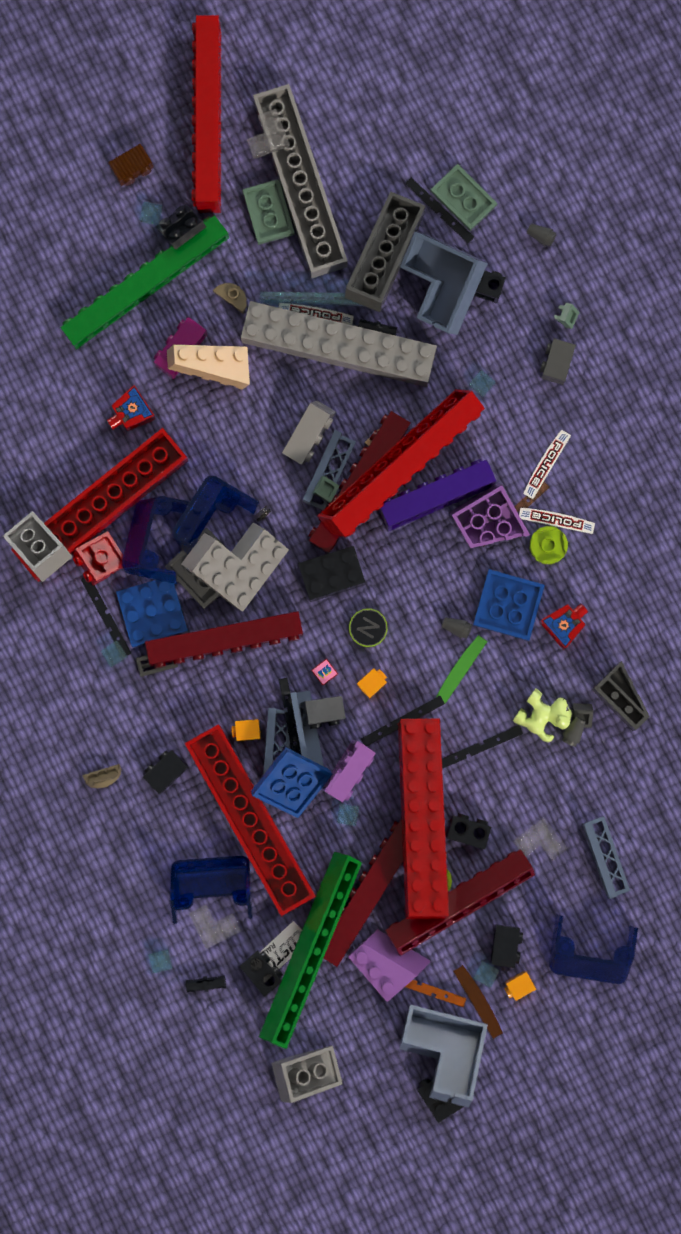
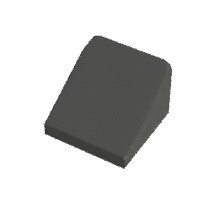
[572,703,593,728]

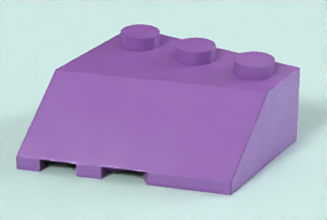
[448,483,530,548]
[321,740,376,803]
[348,929,431,1002]

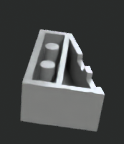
[282,400,336,465]

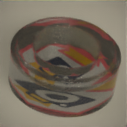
[253,505,271,523]

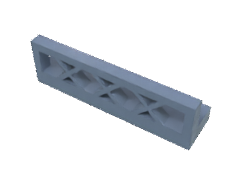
[303,430,356,511]
[290,690,324,766]
[263,708,290,775]
[582,816,630,899]

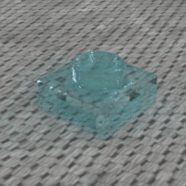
[140,202,163,225]
[148,949,173,974]

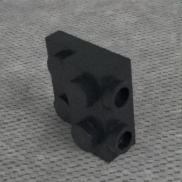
[156,205,206,250]
[417,1077,465,1123]

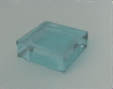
[469,370,496,397]
[101,640,128,667]
[337,804,359,826]
[473,961,500,988]

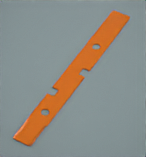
[405,979,466,1007]

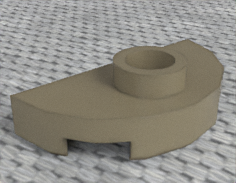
[213,283,247,314]
[82,764,121,789]

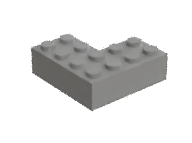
[181,523,289,612]

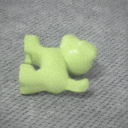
[513,688,572,743]

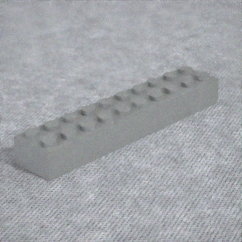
[253,84,348,279]
[241,301,437,387]

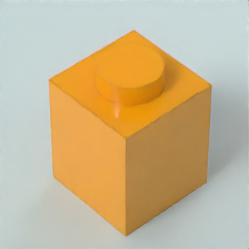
[356,668,387,699]
[232,719,261,742]
[504,971,536,1001]

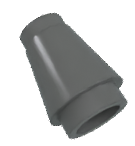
[527,223,557,247]
[442,617,472,639]
[562,716,586,747]

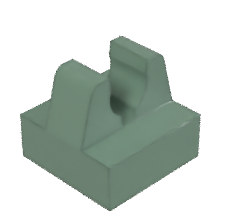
[554,303,580,329]
[312,476,339,503]

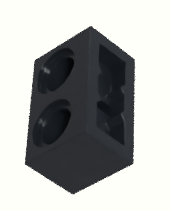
[474,271,506,304]
[446,813,491,850]
[239,950,283,997]

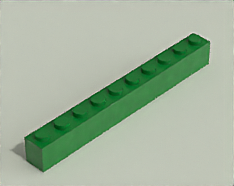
[60,215,229,350]
[259,851,362,1049]

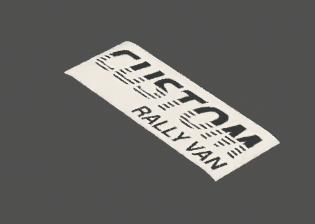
[251,921,302,982]

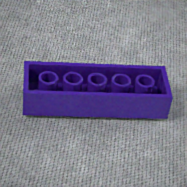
[379,459,496,532]

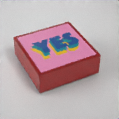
[311,658,338,686]

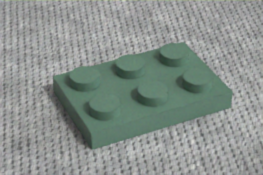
[430,164,498,231]
[242,179,295,245]

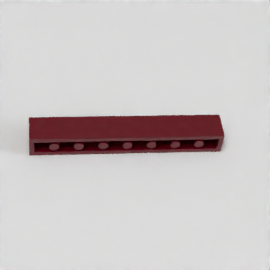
[308,411,411,554]
[145,611,303,668]
[324,819,403,967]
[385,849,535,956]

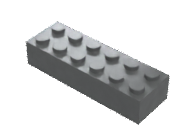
[345,191,426,312]

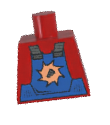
[107,385,156,431]
[539,603,588,650]

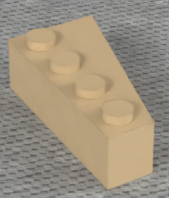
[167,345,250,389]

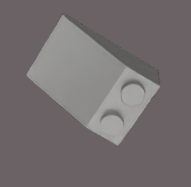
[3,511,72,582]
[271,1045,343,1103]

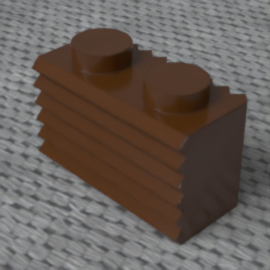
[108,144,154,186]

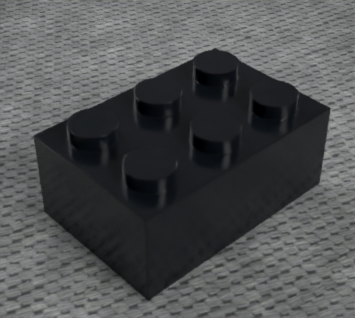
[298,546,366,603]

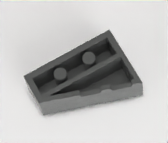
[591,661,650,731]

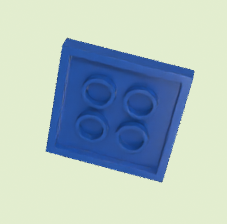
[473,569,545,641]
[116,575,188,648]
[251,747,333,818]

